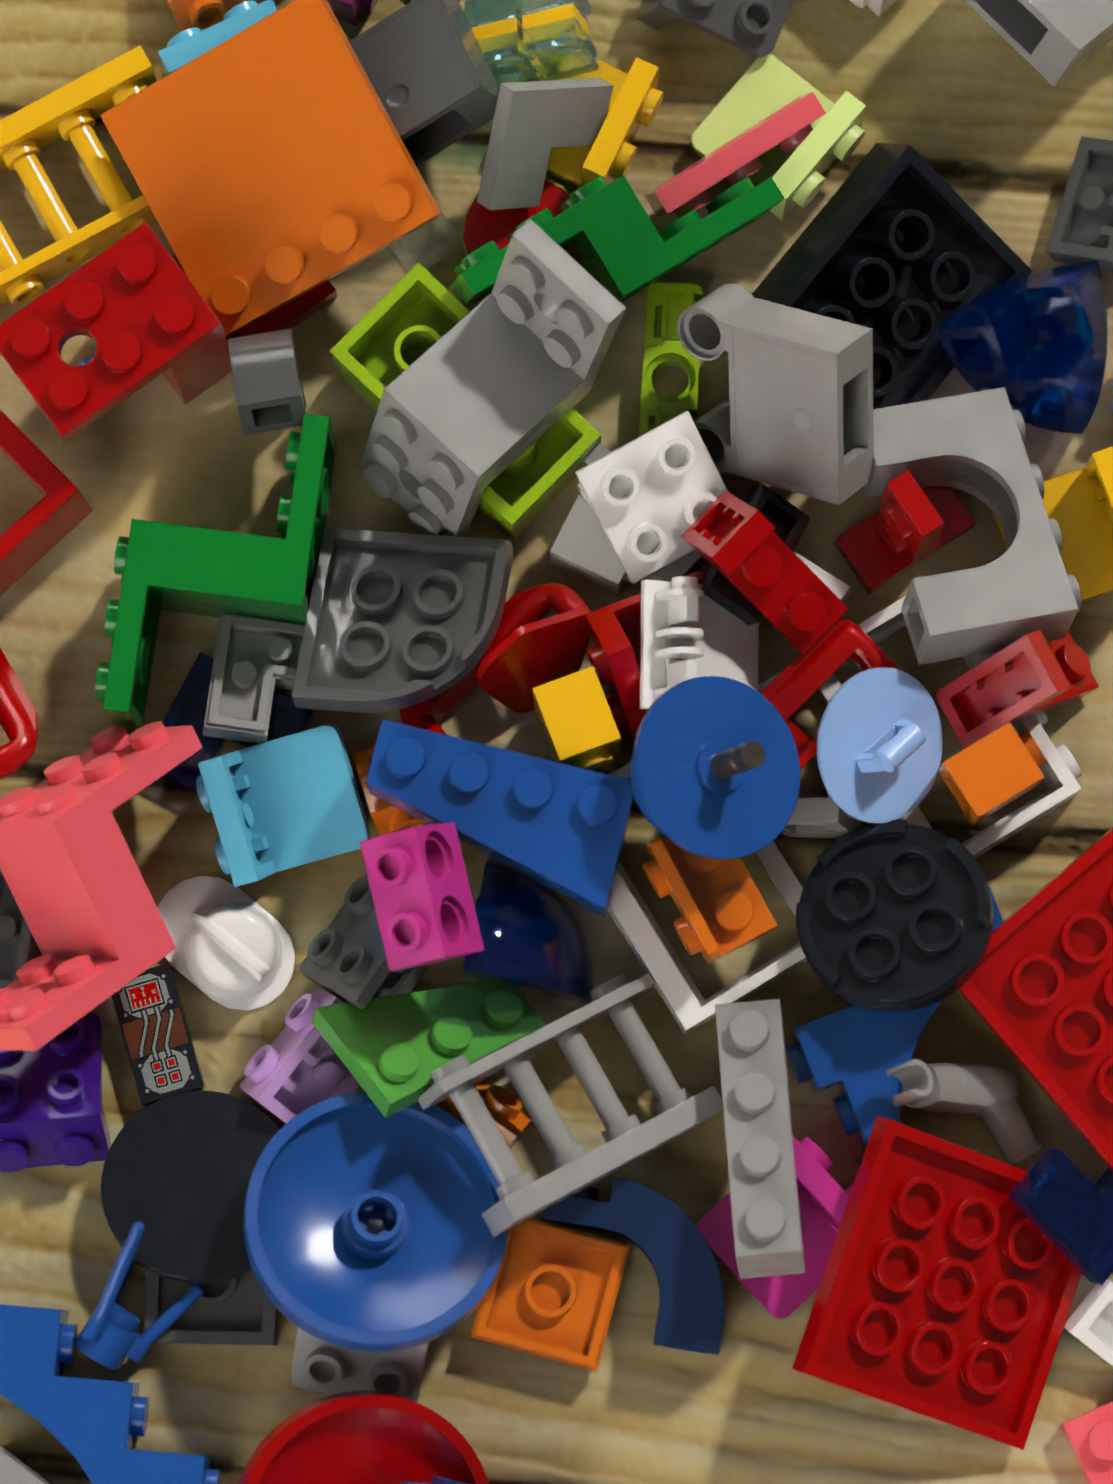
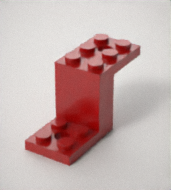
[0,222,338,442]

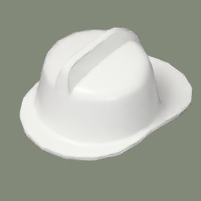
[158,876,295,1011]

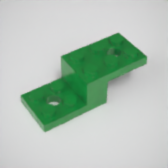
[447,176,784,308]

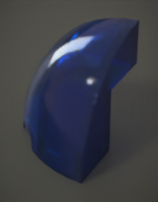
[936,261,1107,433]
[463,857,594,1004]

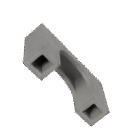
[863,387,1081,665]

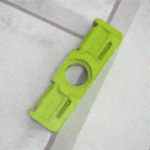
[638,282,703,437]

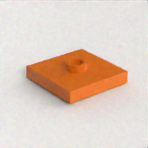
[471,1218,631,1372]

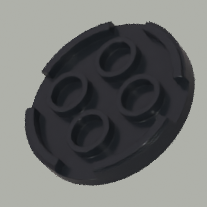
[796,820,994,1013]
[101,1091,279,1285]

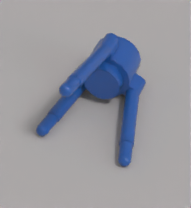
[74,1221,205,1370]

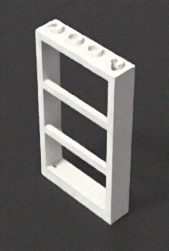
[607,596,1082,1036]

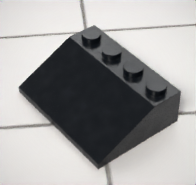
[752,143,1032,409]

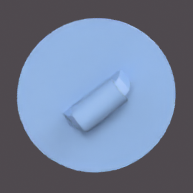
[817,667,943,823]

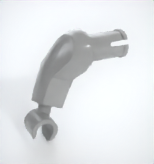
[886,1059,1044,1165]

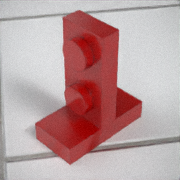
[834,470,976,595]
[681,490,849,655]
[934,630,1099,749]

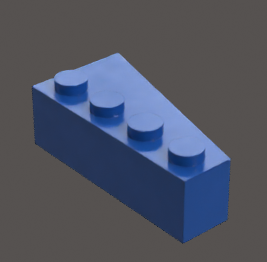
[366,719,635,918]

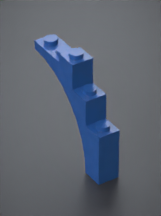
[0,1304,221,1484]

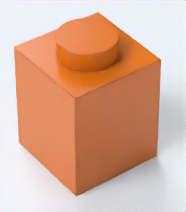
[938,722,1045,826]

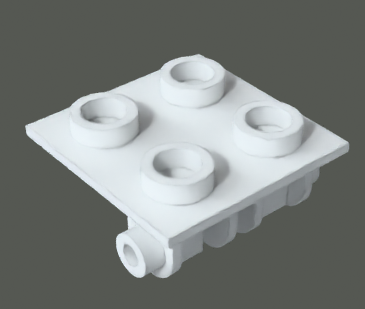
[575,411,728,584]
[640,576,759,710]

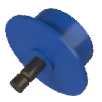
[630,676,800,860]

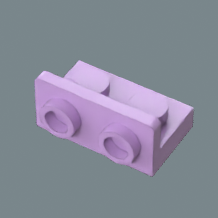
[239,987,360,1124]

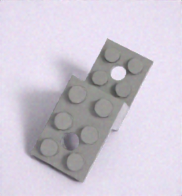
[359,219,626,537]

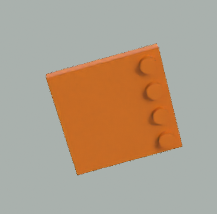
[100,0,442,338]

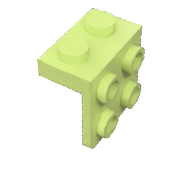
[691,54,866,221]

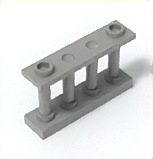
[417,972,723,1237]

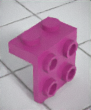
[696,1136,853,1319]

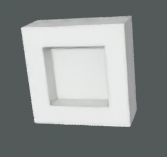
[1064,1275,1113,1366]

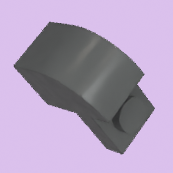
[228,328,307,435]

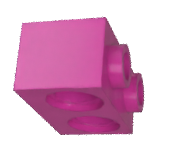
[360,822,485,971]

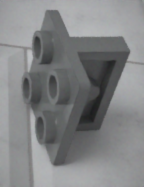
[300,872,430,1009]

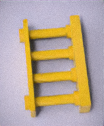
[0,45,157,307]

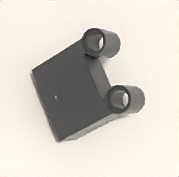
[346,0,499,166]

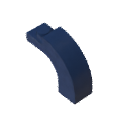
[541,1177,725,1355]

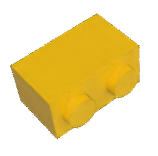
[532,666,621,774]

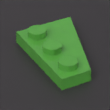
[312,977,546,1118]

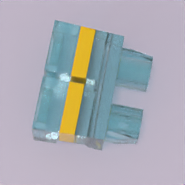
[464,0,599,89]

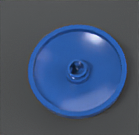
[243,1091,508,1352]

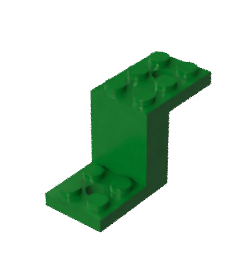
[95,413,337,730]

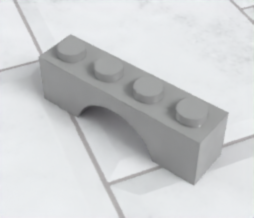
[715,999,806,1279]

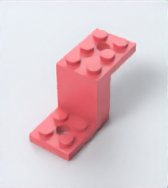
[0,721,203,1051]

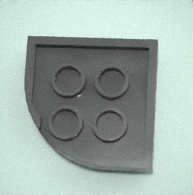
[291,528,514,713]

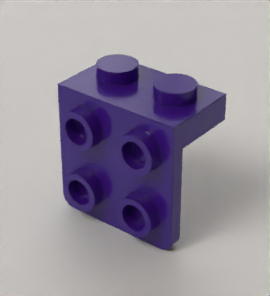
[0,1012,111,1172]

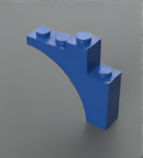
[785,886,1003,1170]

